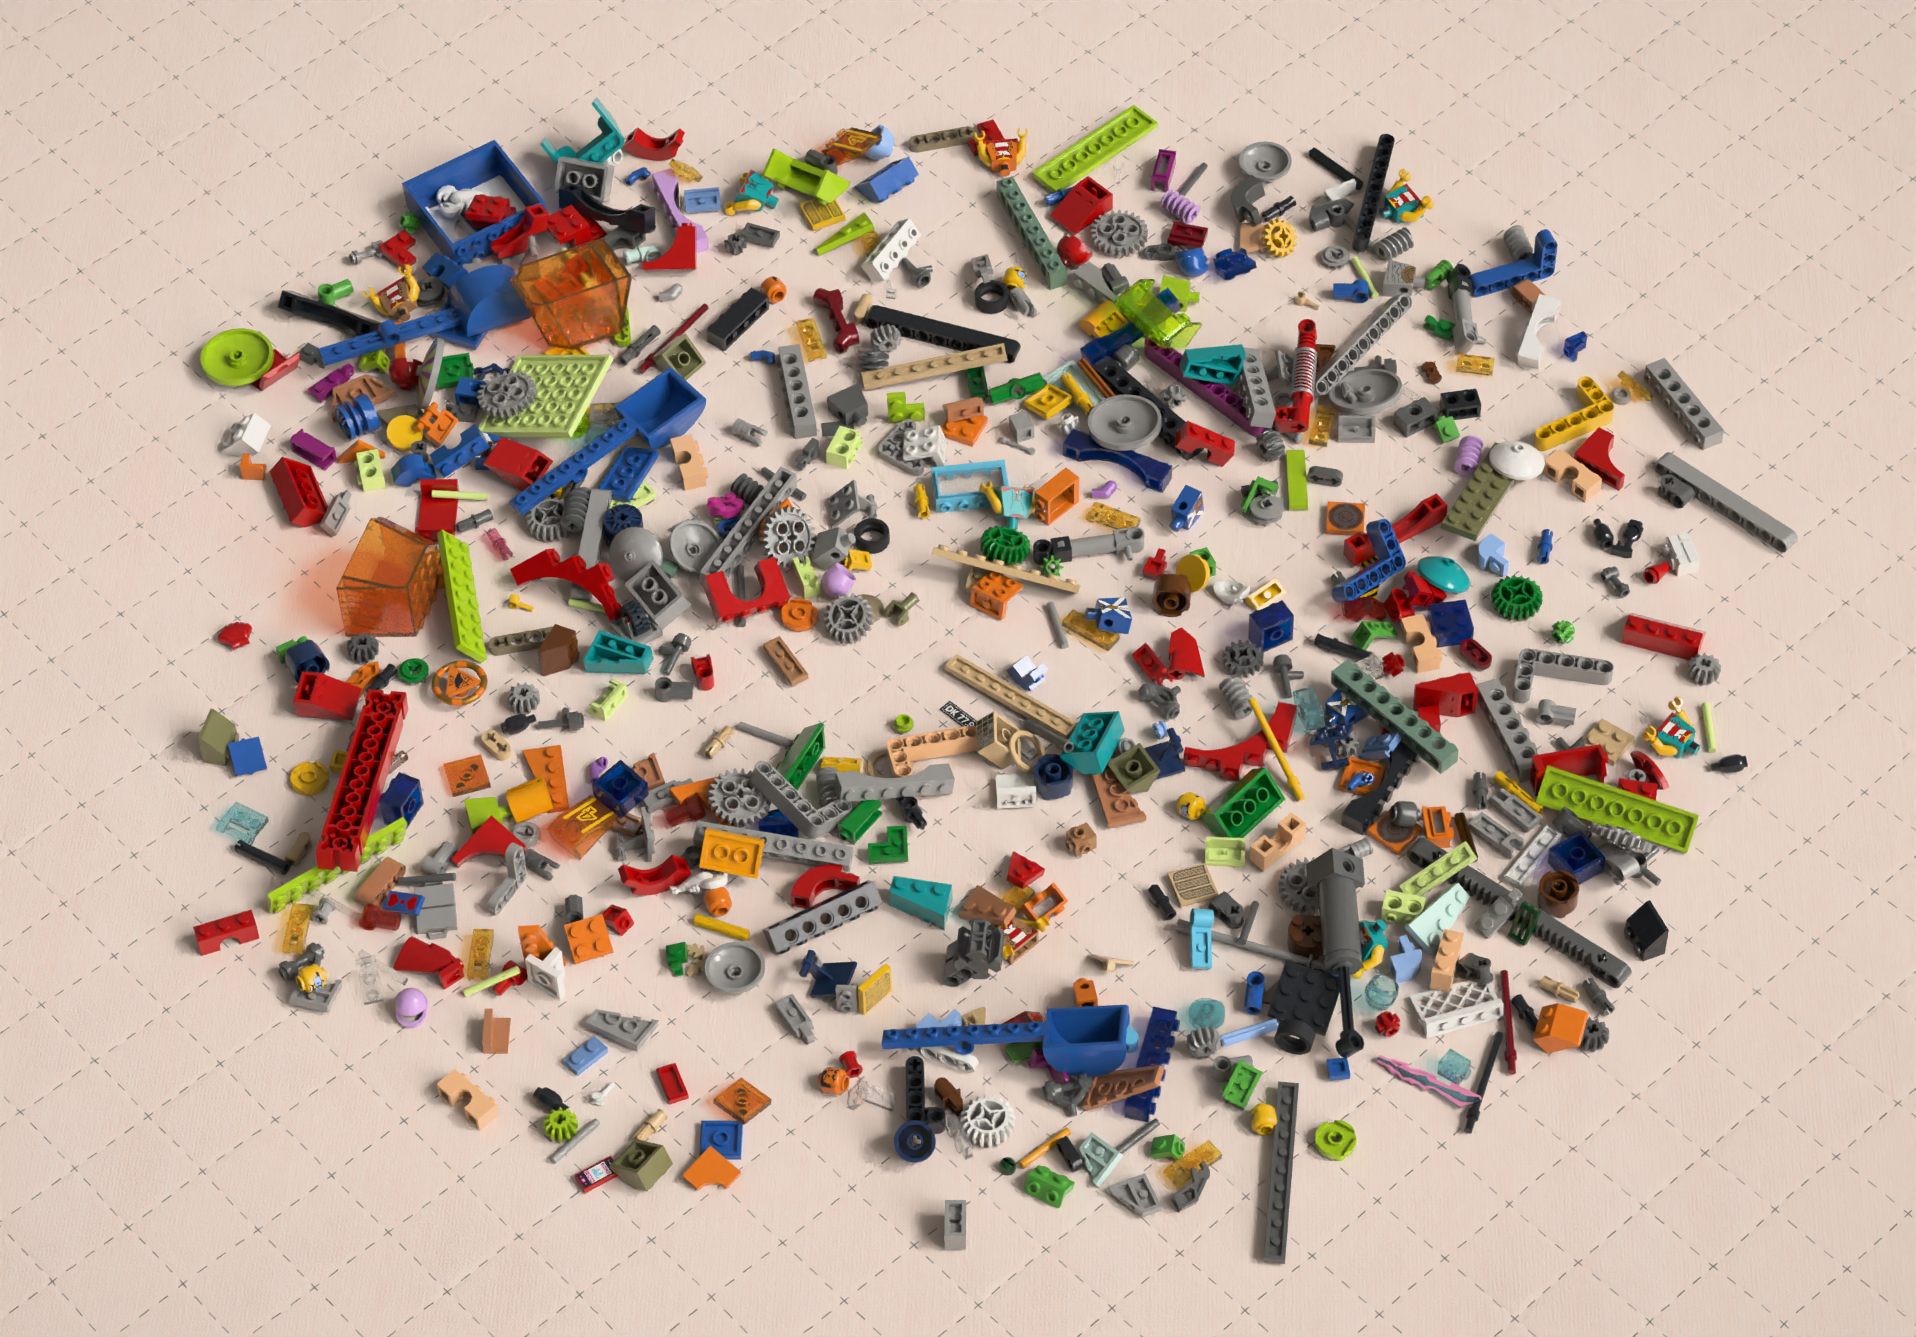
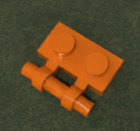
[415,402,458,447]

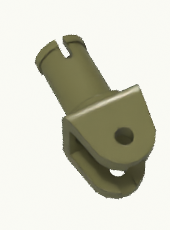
[884,592,920,626]

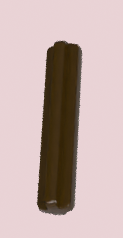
[1454,812,1478,863]

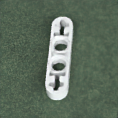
[904,1046,978,1073]

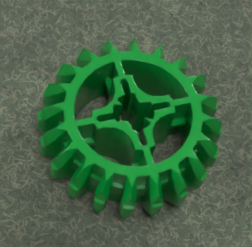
[980,526,1030,565]
[1491,574,1543,622]

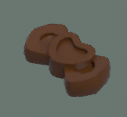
[1421,362,1442,384]

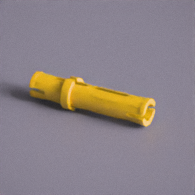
[1060,372,1094,416]
[1493,771,1544,815]

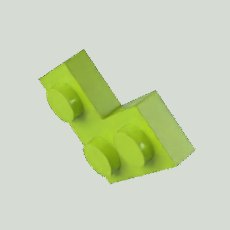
[887,392,925,423]

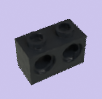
[1439,388,1481,420]

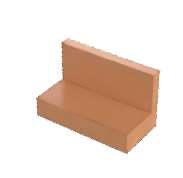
[942,397,984,423]
[482,1009,511,1054]

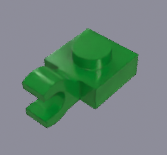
[1423,315,1456,341]
[666,942,688,977]

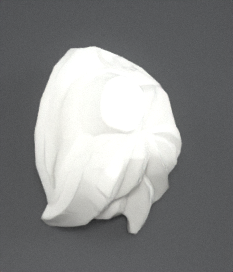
[1213,580,1250,605]

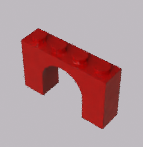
[702,557,790,624]

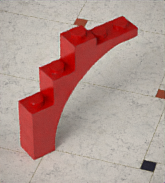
[510,548,622,621]
[1183,702,1297,781]

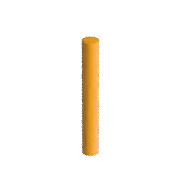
[1018,1127,1071,1169]

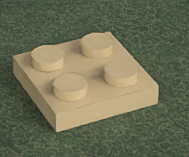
[1582,718,1635,766]

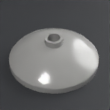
[1239,141,1292,182]
[669,520,722,574]
[609,527,663,581]
[705,942,765,994]

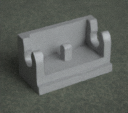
[1338,416,1376,443]

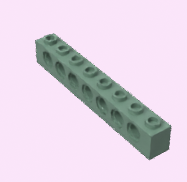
[996,176,1067,290]
[1331,659,1459,774]

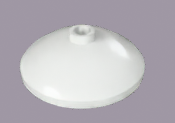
[1489,441,1545,480]

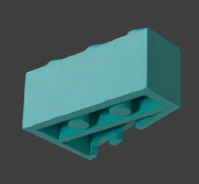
[1179,344,1246,386]
[583,630,654,674]
[889,876,953,930]

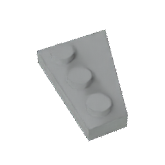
[585,1009,659,1051]

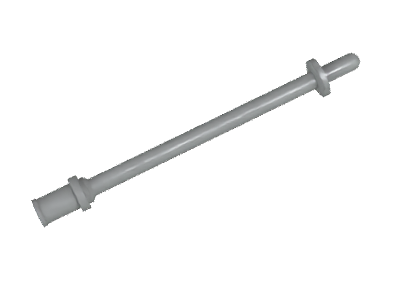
[1175,918,1325,971]

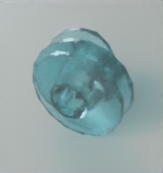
[1189,998,1225,1029]

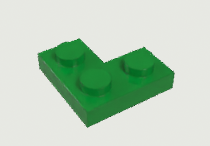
[868,825,908,864]

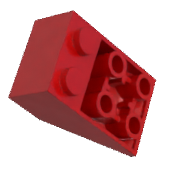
[1050,176,1113,235]
[483,437,553,491]
[293,671,362,721]
[1413,672,1478,718]

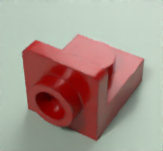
[602,904,634,936]
[438,954,464,990]

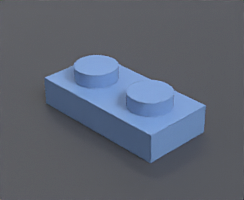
[564,1036,608,1076]

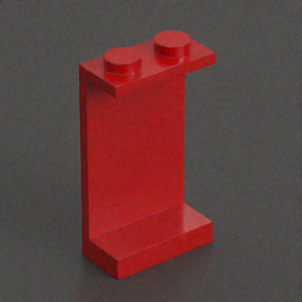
[415,479,459,542]
[1530,744,1608,797]

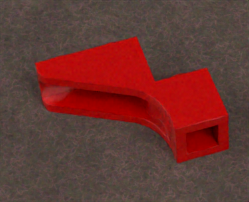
[489,204,549,259]

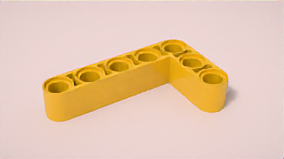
[1534,376,1614,451]

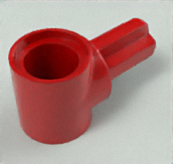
[492,960,528,996]

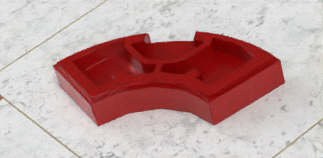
[1630,750,1669,790]

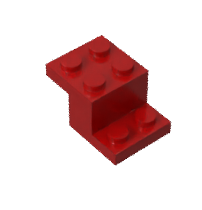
[465,194,516,229]
[547,205,607,252]

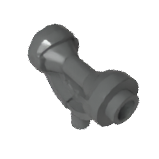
[1139,682,1181,719]
[278,942,325,980]
[1042,1073,1093,1117]

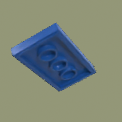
[598,446,659,503]

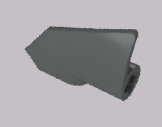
[1309,198,1355,232]

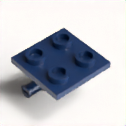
[1309,723,1353,771]
[1144,728,1185,780]
[799,950,857,998]

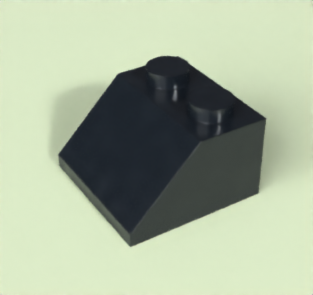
[1624,900,1669,961]

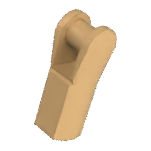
[854,294,873,325]
[285,832,313,867]

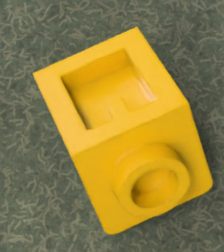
[841,549,872,572]

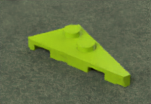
[816,212,875,256]

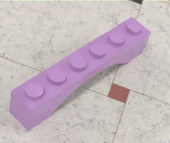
[651,168,709,253]

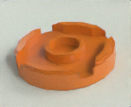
[780,598,818,631]

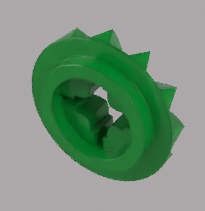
[398,658,429,685]

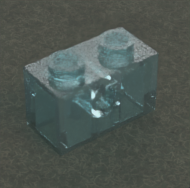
[1293,687,1325,731]

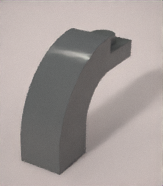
[1231,175,1265,226]

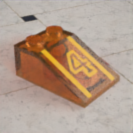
[821,127,882,166]
[546,795,619,860]

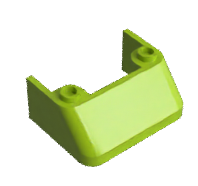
[762,148,850,205]

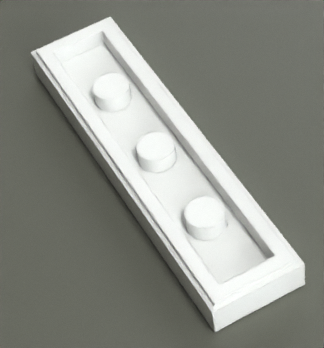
[1503,824,1563,889]

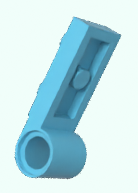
[1190,908,1214,970]

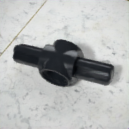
[895,797,927,830]

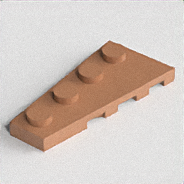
[1091,761,1146,828]
[1082,1065,1164,1111]

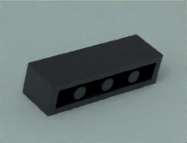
[707,287,769,352]

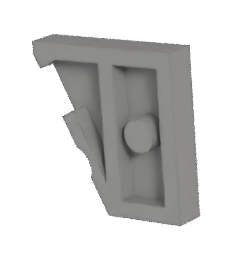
[289,980,342,1013]
[1108,1173,1162,1218]

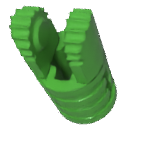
[1425,260,1453,290]

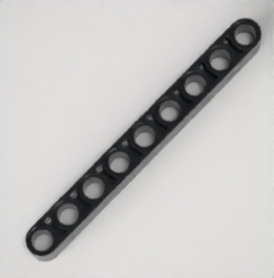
[1352,134,1395,252]
[864,305,1021,363]

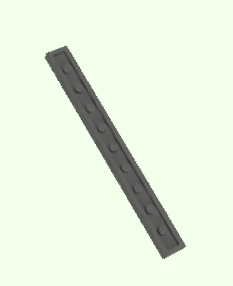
[1264,1081,1299,1264]

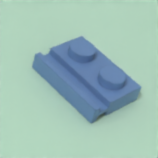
[684,187,721,213]
[1357,732,1402,761]

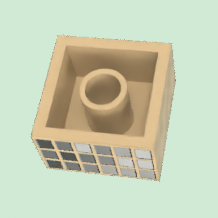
[976,711,1021,769]

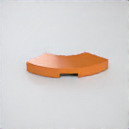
[346,661,380,697]

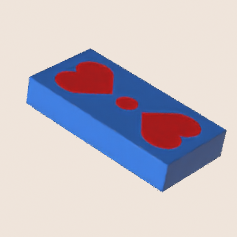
[383,891,425,916]

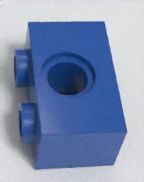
[454,377,485,409]

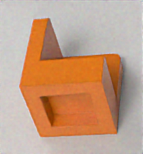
[240,454,267,480]

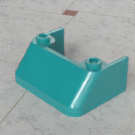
[540,97,624,165]

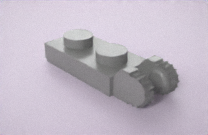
[1489,788,1542,832]

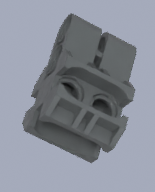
[943,919,1005,987]

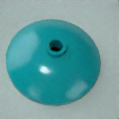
[1416,556,1470,593]

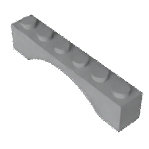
[1074,261,1166,337]
[834,763,955,802]

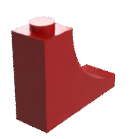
[642,223,697,270]
[1573,427,1625,491]
[451,815,528,867]

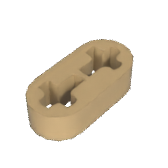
[481,730,511,761]

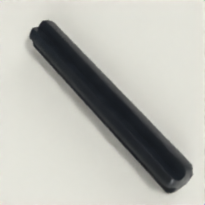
[1309,147,1364,190]

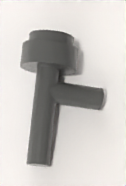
[901,258,933,287]
[1354,355,1397,374]
[658,633,691,675]
[1272,654,1304,698]
[538,707,584,731]

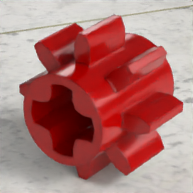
[1381,652,1405,677]
[1375,1011,1400,1037]

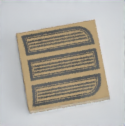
[1168,863,1218,907]

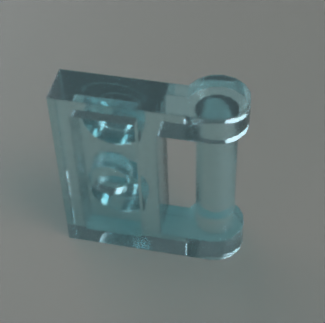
[216,802,269,845]

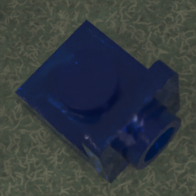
[1563,331,1587,362]

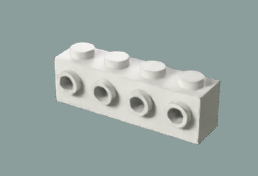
[861,218,921,282]

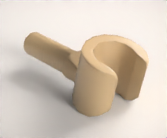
[1295,291,1320,309]

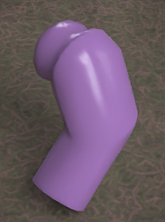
[1092,480,1117,498]
[589,757,608,784]

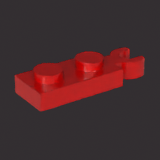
[1132,642,1173,686]

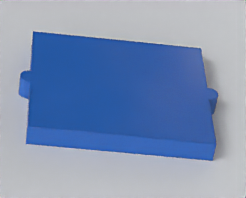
[227,736,267,776]

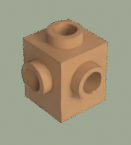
[1065,822,1097,857]

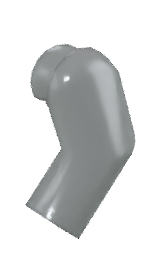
[659,283,683,301]

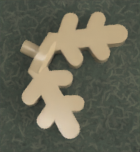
[686,943,708,977]

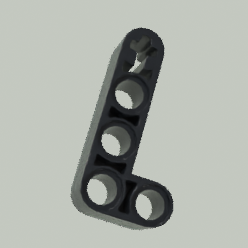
[905,1056,946,1134]

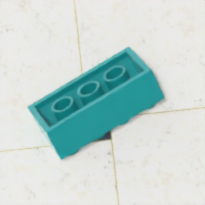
[1060,711,1125,775]

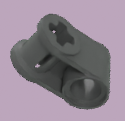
[1658,474,1695,509]
[1208,891,1244,929]
[1455,953,1493,985]

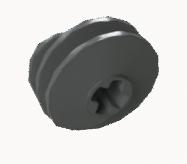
[417,276,445,306]
[856,349,889,370]

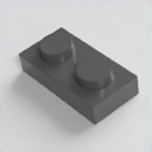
[740,222,780,248]

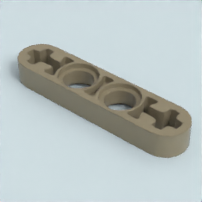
[909,126,975,153]
[488,627,553,656]

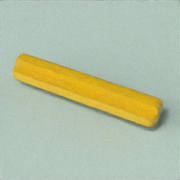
[693,914,750,941]

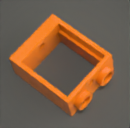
[1035,468,1079,526]

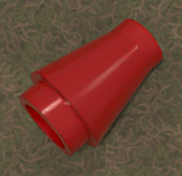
[1643,561,1671,584]

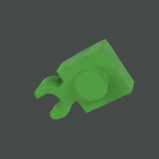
[276,636,308,664]

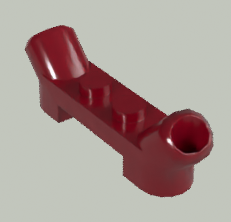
[813,288,859,353]

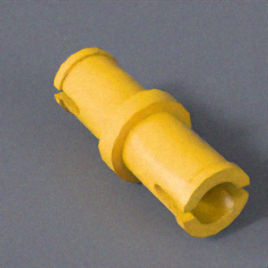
[913,484,930,519]

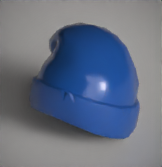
[1175,248,1209,277]

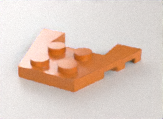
[669,775,751,826]

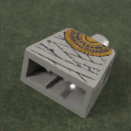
[1382,260,1425,297]

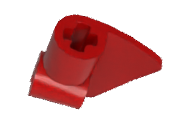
[1168,627,1205,680]
[393,936,452,974]

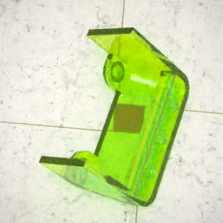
[1114,279,1203,348]

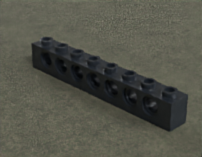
[1092,355,1204,461]

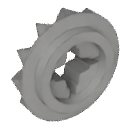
[1321,245,1350,269]
[510,821,541,848]

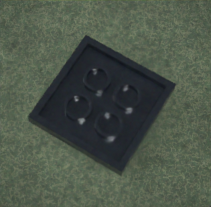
[1267,960,1340,1036]

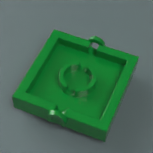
[437,353,474,389]

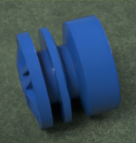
[335,394,380,441]

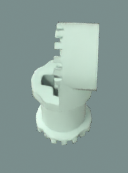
[623,244,661,265]

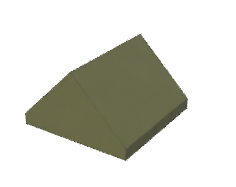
[1107,743,1160,792]

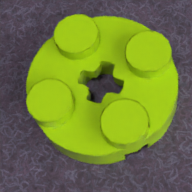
[1315,1120,1357,1161]

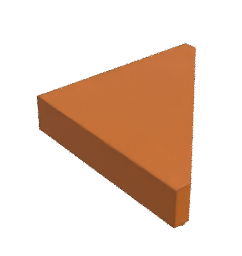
[337,439,386,464]

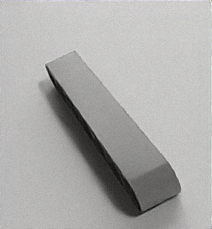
[571,489,612,601]

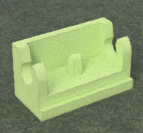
[793,556,823,599]
[588,679,628,722]
[1205,837,1246,867]

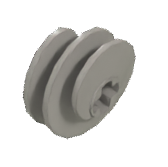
[1250,495,1284,524]

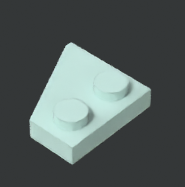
[1079,1132,1123,1187]

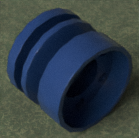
[604,504,644,554]

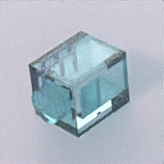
[1437,1049,1471,1085]

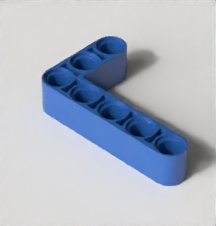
[1468,229,1558,297]
[1331,519,1406,603]

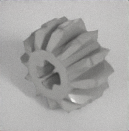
[870,324,901,353]
[1688,653,1721,685]
[507,682,540,714]
[1186,1026,1221,1058]

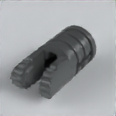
[524,848,560,880]

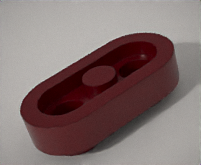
[1459,639,1492,670]

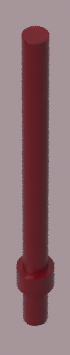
[638,304,709,374]
[1500,970,1517,1075]

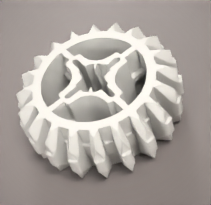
[960,1094,1016,1148]

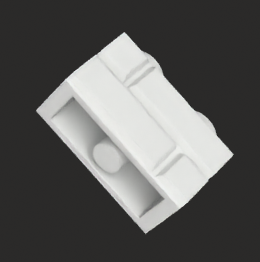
[1663,532,1700,576]

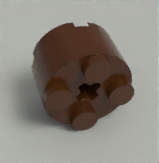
[1152,574,1192,617]
[1537,870,1579,918]
[1287,914,1323,960]

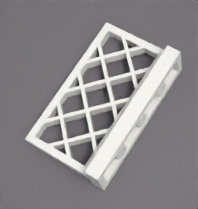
[1409,980,1504,1038]

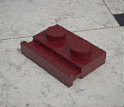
[1167,222,1208,249]

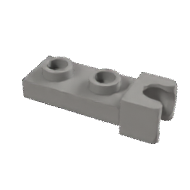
[1469,812,1524,859]

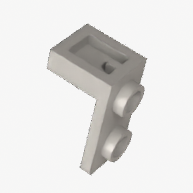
[836,985,858,1012]

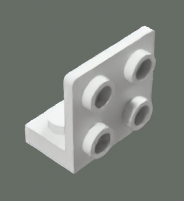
[903,425,946,467]
[995,773,1036,809]

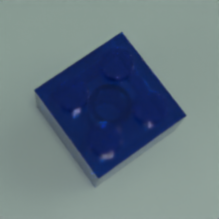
[1427,599,1474,648]
[1248,600,1294,653]
[592,760,649,819]
[379,772,424,829]
[1548,831,1605,885]

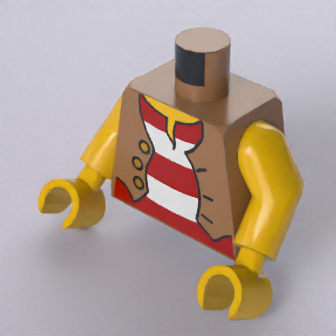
[362,264,420,321]
[990,916,1050,965]

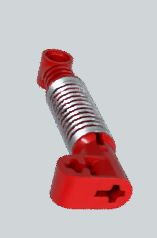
[1273,319,1317,433]

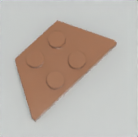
[332,374,397,422]

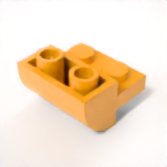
[1078,300,1130,346]
[506,775,553,823]

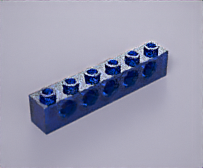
[1125,1006,1180,1122]

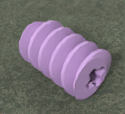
[1160,189,1200,224]
[1454,435,1483,476]

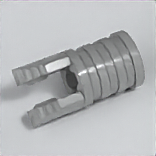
[1009,287,1037,317]
[732,418,768,446]
[1337,837,1373,858]

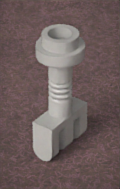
[349,240,386,265]

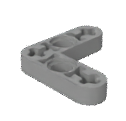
[878,419,924,476]
[487,843,527,914]

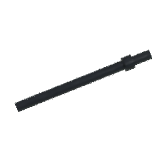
[1464,1031,1503,1134]

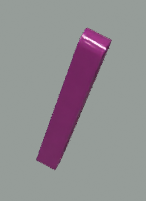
[1144,335,1265,437]

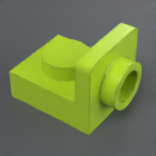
[359,349,390,374]

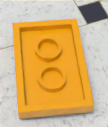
[699,828,765,879]

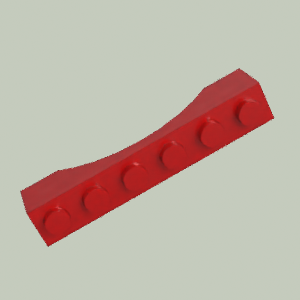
[1343,493,1448,567]

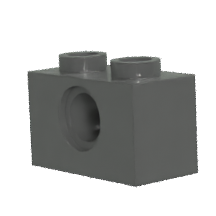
[1393,397,1437,438]

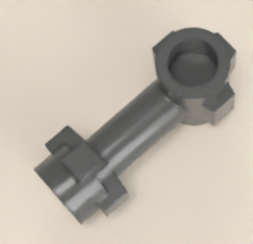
[1600,566,1630,598]

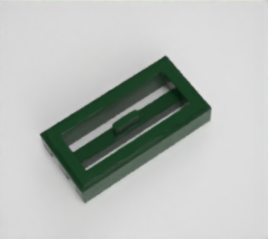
[1508,901,1542,946]

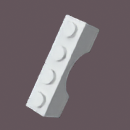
[1515,294,1560,369]

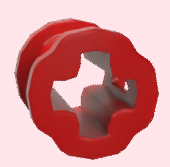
[839,1051,863,1078]

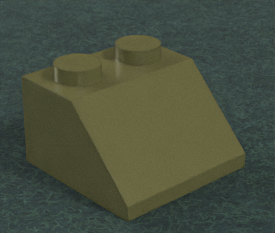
[652,334,706,380]
[198,709,239,766]
[609,1139,673,1191]

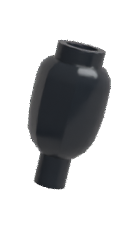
[1593,518,1614,548]
[500,714,536,735]
[1711,754,1748,773]
[533,1087,570,1111]

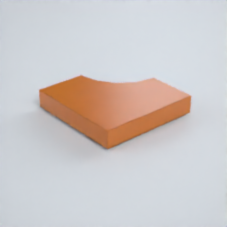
[682,1146,741,1191]

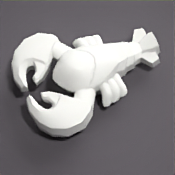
[437,185,490,218]
[670,870,728,894]

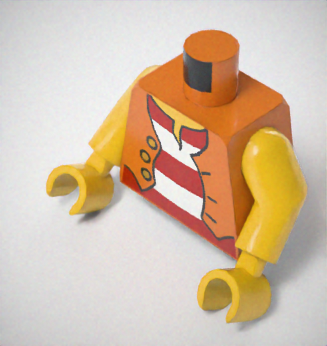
[974,127,1028,177]

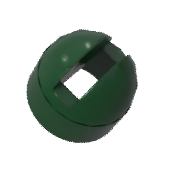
[999,1157,1016,1176]

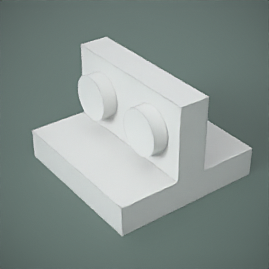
[525,948,565,1001]

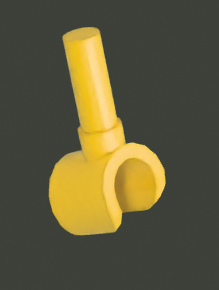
[509,594,534,612]

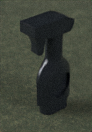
[1610,519,1644,558]

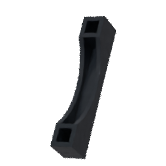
[559,183,655,234]
[278,290,381,336]
[1341,741,1420,835]

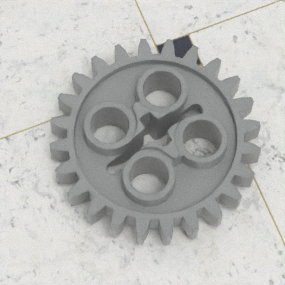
[1091,210,1148,257]
[477,370,537,419]
[759,507,816,568]
[707,768,771,828]
[1589,822,1653,853]
[1278,857,1319,915]

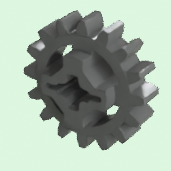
[1222,640,1264,678]

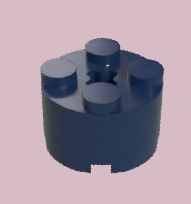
[285,640,330,683]
[1034,754,1073,800]
[894,1120,936,1163]

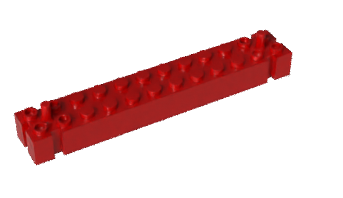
[316,689,408,872]

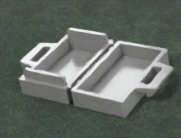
[414,882,458,940]

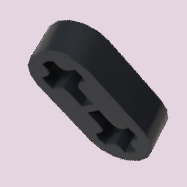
[1056,1136,1084,1173]

